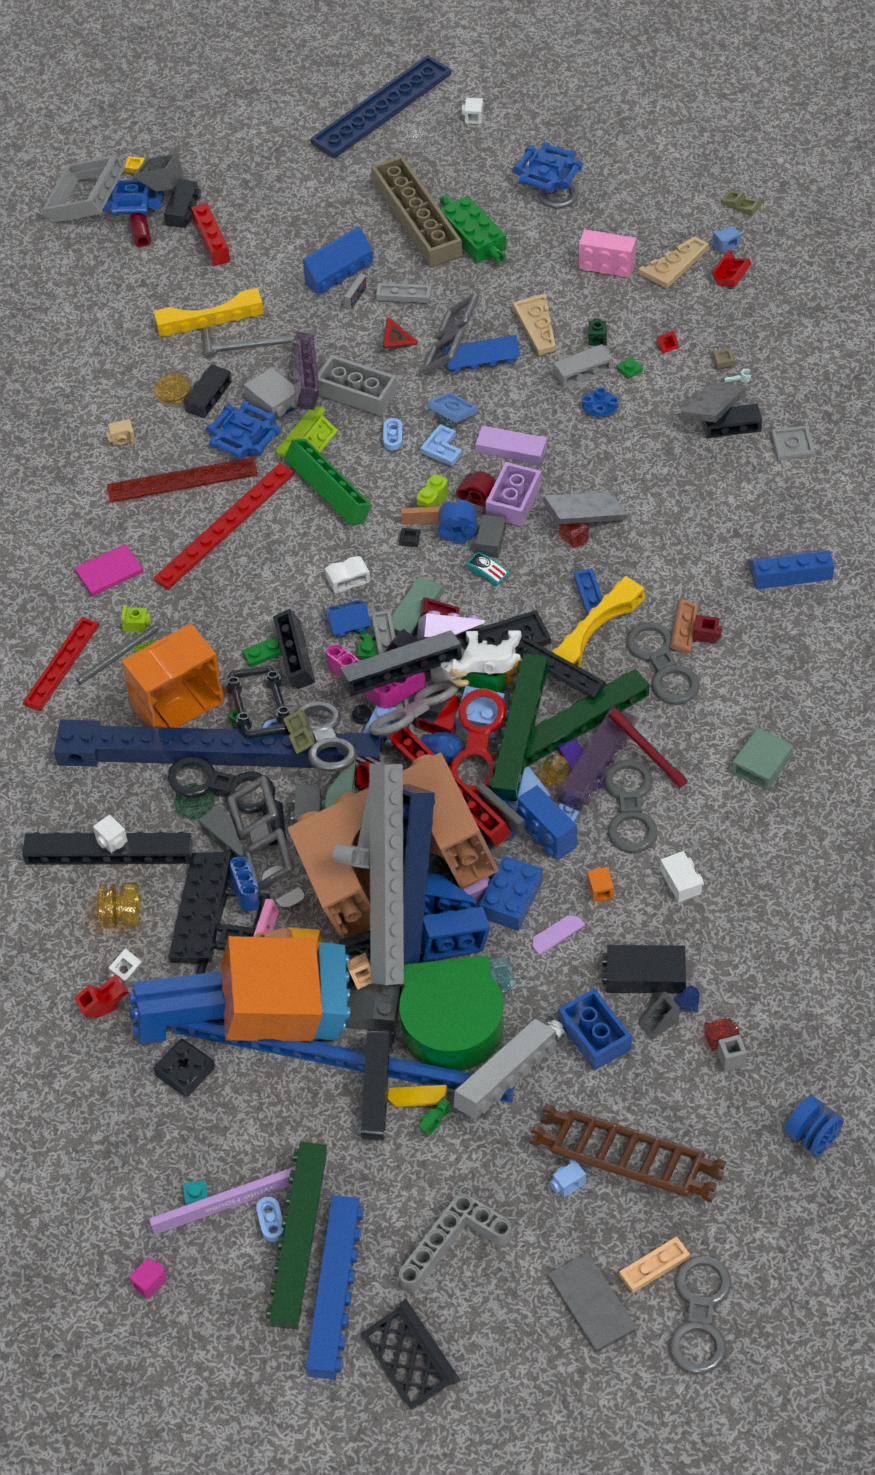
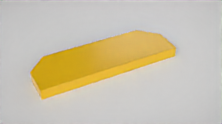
[387,1085,447,1107]

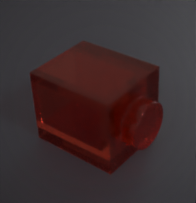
[559,523,589,549]

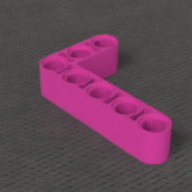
[326,645,426,709]

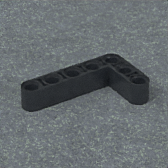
[361,1029,394,1140]

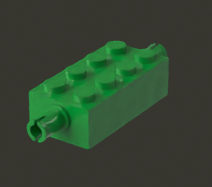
[440,194,506,264]

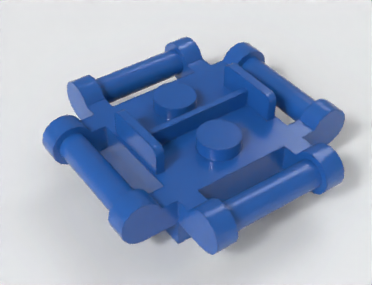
[512,142,583,193]
[102,180,165,215]
[205,401,281,460]

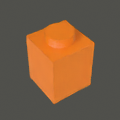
[587,867,614,902]

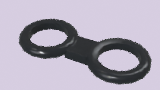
[168,756,276,813]

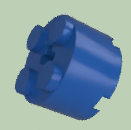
[438,500,477,544]

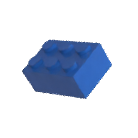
[517,785,577,861]
[479,856,543,931]
[420,906,491,962]
[558,988,632,1070]

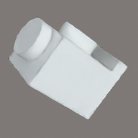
[108,949,142,984]

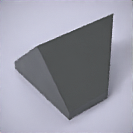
[639,992,680,1039]

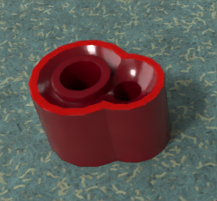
[456,471,496,507]

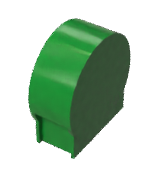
[399,955,504,1071]

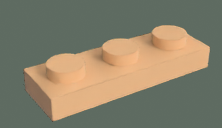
[619,1236,690,1294]

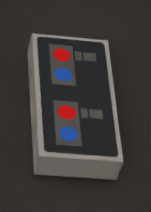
[344,274,367,310]

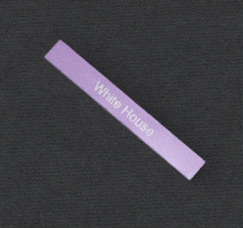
[149,1166,326,1235]

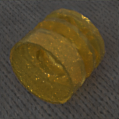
[97,882,140,929]

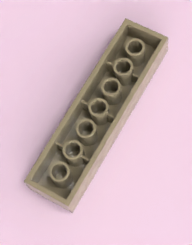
[371,155,462,267]

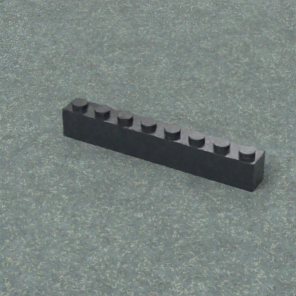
[22,832,193,865]

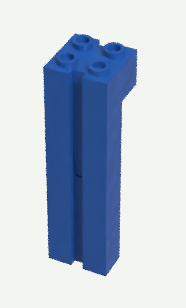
[129,971,225,1044]

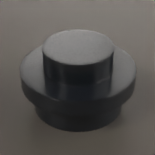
[352,704,372,724]

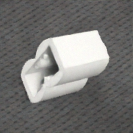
[325,556,370,593]

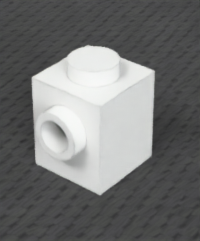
[462,98,483,124]
[93,814,128,853]

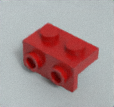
[712,251,752,287]

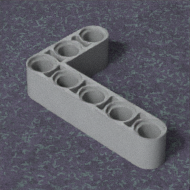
[332,762,387,869]
[399,1194,512,1292]

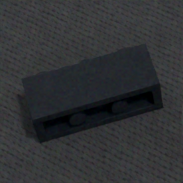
[164,179,201,228]
[183,364,232,419]
[702,404,762,439]

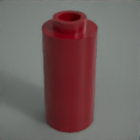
[129,213,152,248]

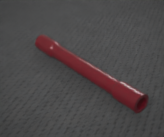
[608,708,688,789]

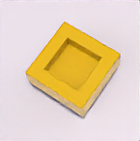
[124,156,145,174]

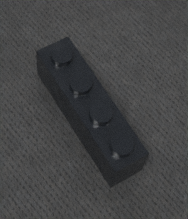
[273,609,315,689]

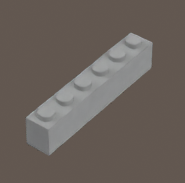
[454,1019,557,1120]

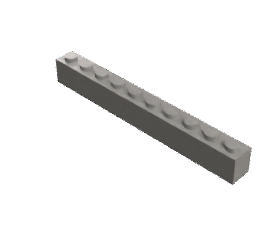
[370,763,404,985]

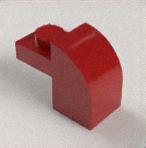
[74,975,129,1018]

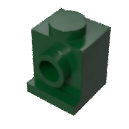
[588,318,607,346]

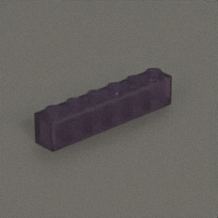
[291,331,319,410]
[558,707,635,812]

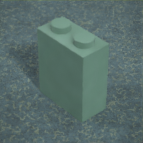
[732,728,794,790]

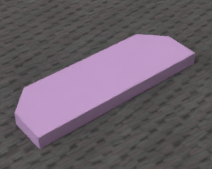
[532,915,585,955]

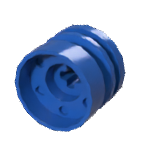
[784,1095,844,1156]

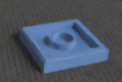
[427,392,478,423]

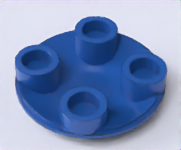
[582,387,619,417]

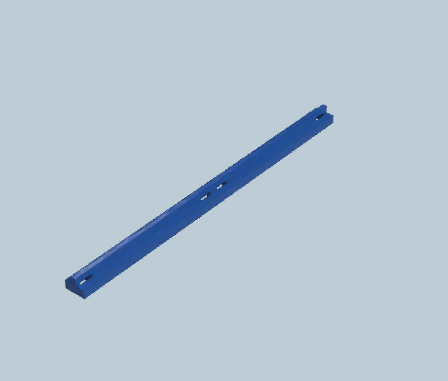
[171,1020,516,1103]

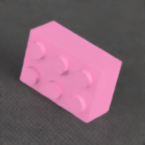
[579,229,636,277]

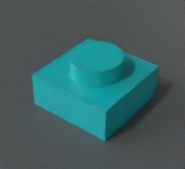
[183,1180,208,1205]

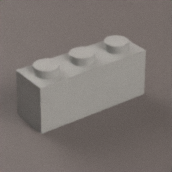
[554,344,613,388]

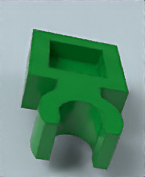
[358,630,378,660]
[418,1098,452,1137]

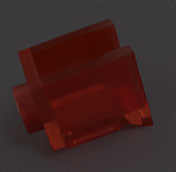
[704,1018,739,1051]

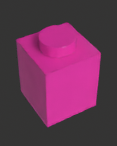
[129,1257,167,1299]

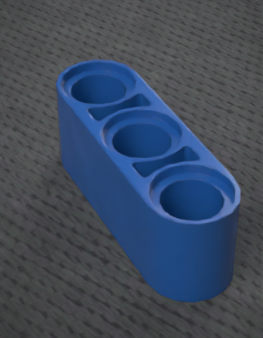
[230,857,259,911]

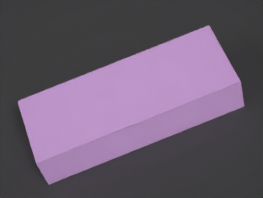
[475,426,547,464]

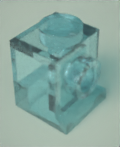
[489,956,515,993]

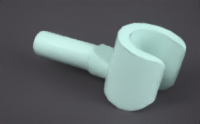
[724,369,751,383]

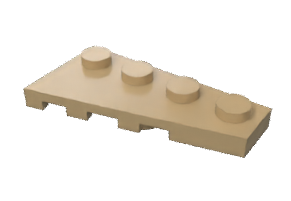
[638,237,709,289]
[513,293,555,356]

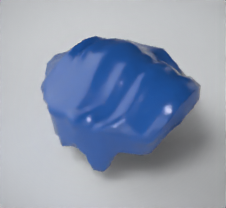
[421,732,462,763]

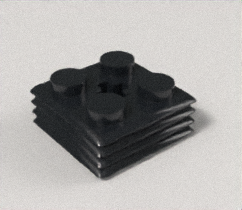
[153,1038,215,1098]

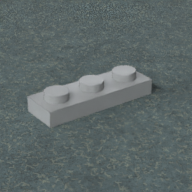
[376,283,431,303]

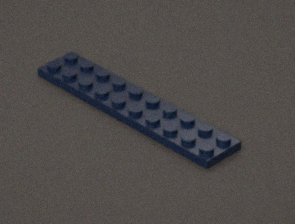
[310,55,452,159]

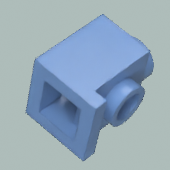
[712,226,741,254]

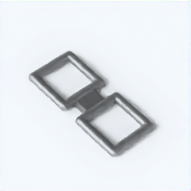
[422,294,479,374]
[227,776,294,892]

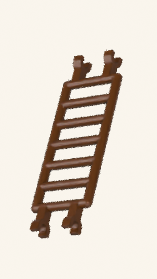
[529,1103,727,1203]

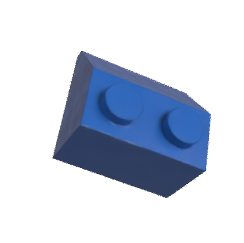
[323,599,371,637]

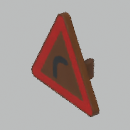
[383,318,418,348]

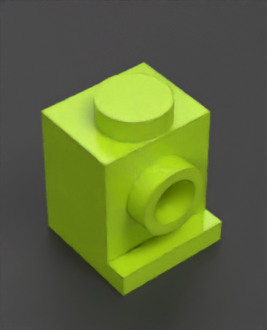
[121,605,151,632]

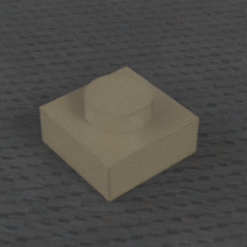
[713,348,736,369]

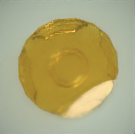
[154,374,191,404]

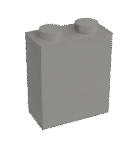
[244,368,301,418]

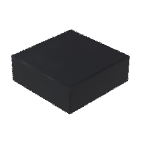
[399,528,421,547]

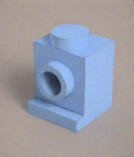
[549,1159,586,1197]

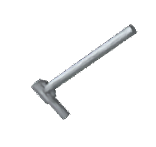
[202,327,297,358]

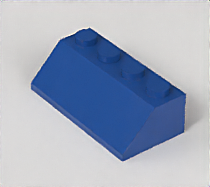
[303,226,373,295]
[441,335,520,372]
[748,549,835,590]

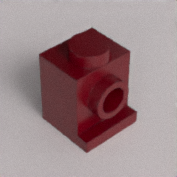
[693,615,723,643]

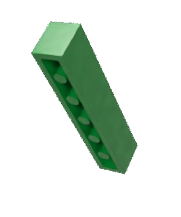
[285,439,372,525]

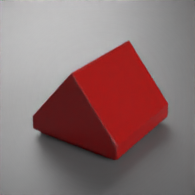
[656,330,679,354]

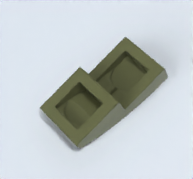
[721,190,762,216]
[284,709,315,754]

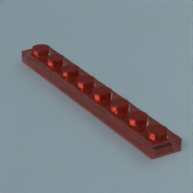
[106,457,258,503]

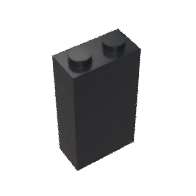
[602,945,686,994]

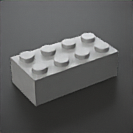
[314,355,398,416]

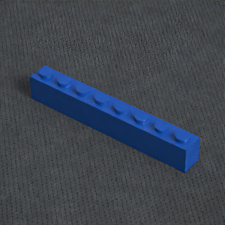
[306,1195,364,1380]

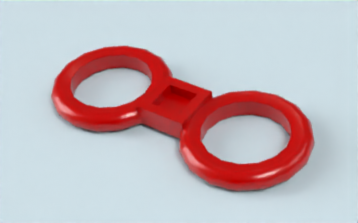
[450,688,506,794]

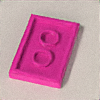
[74,544,143,596]

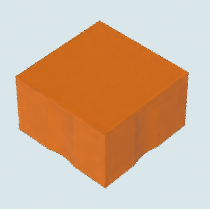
[121,623,224,728]
[221,936,323,1042]

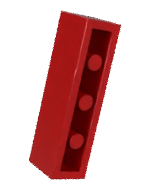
[191,203,230,266]

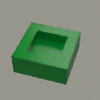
[617,357,643,379]

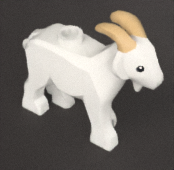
[441,630,522,687]

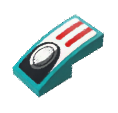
[465,552,510,587]

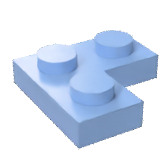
[420,424,462,467]

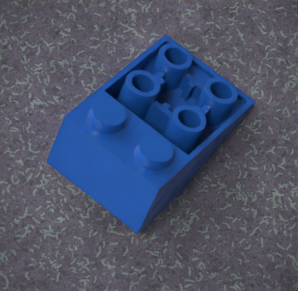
[424,872,476,916]

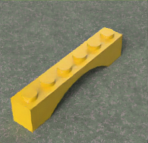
[153,288,264,337]
[552,576,645,667]

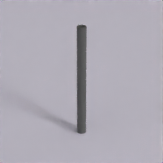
[76,625,158,685]

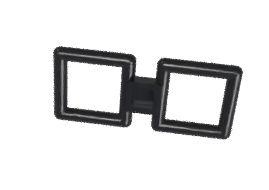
[196,887,270,974]

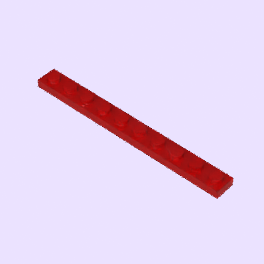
[153,463,294,590]

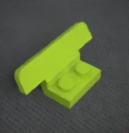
[276,406,338,457]

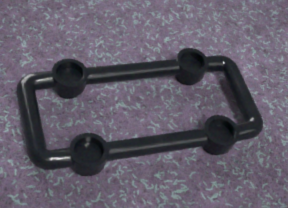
[226,666,292,738]

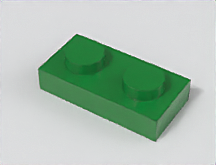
[242,636,282,667]

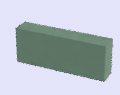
[386,576,444,636]

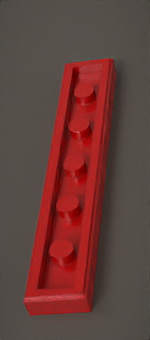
[23,617,99,712]

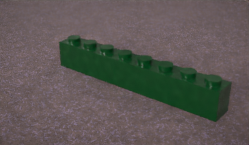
[489,653,548,802]
[525,669,650,768]
[266,1141,327,1330]

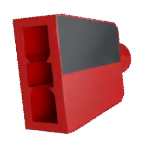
[416,695,460,734]

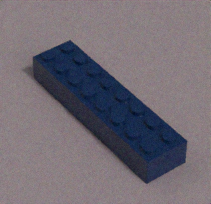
[403,784,435,965]

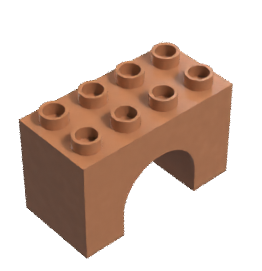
[287,752,499,938]

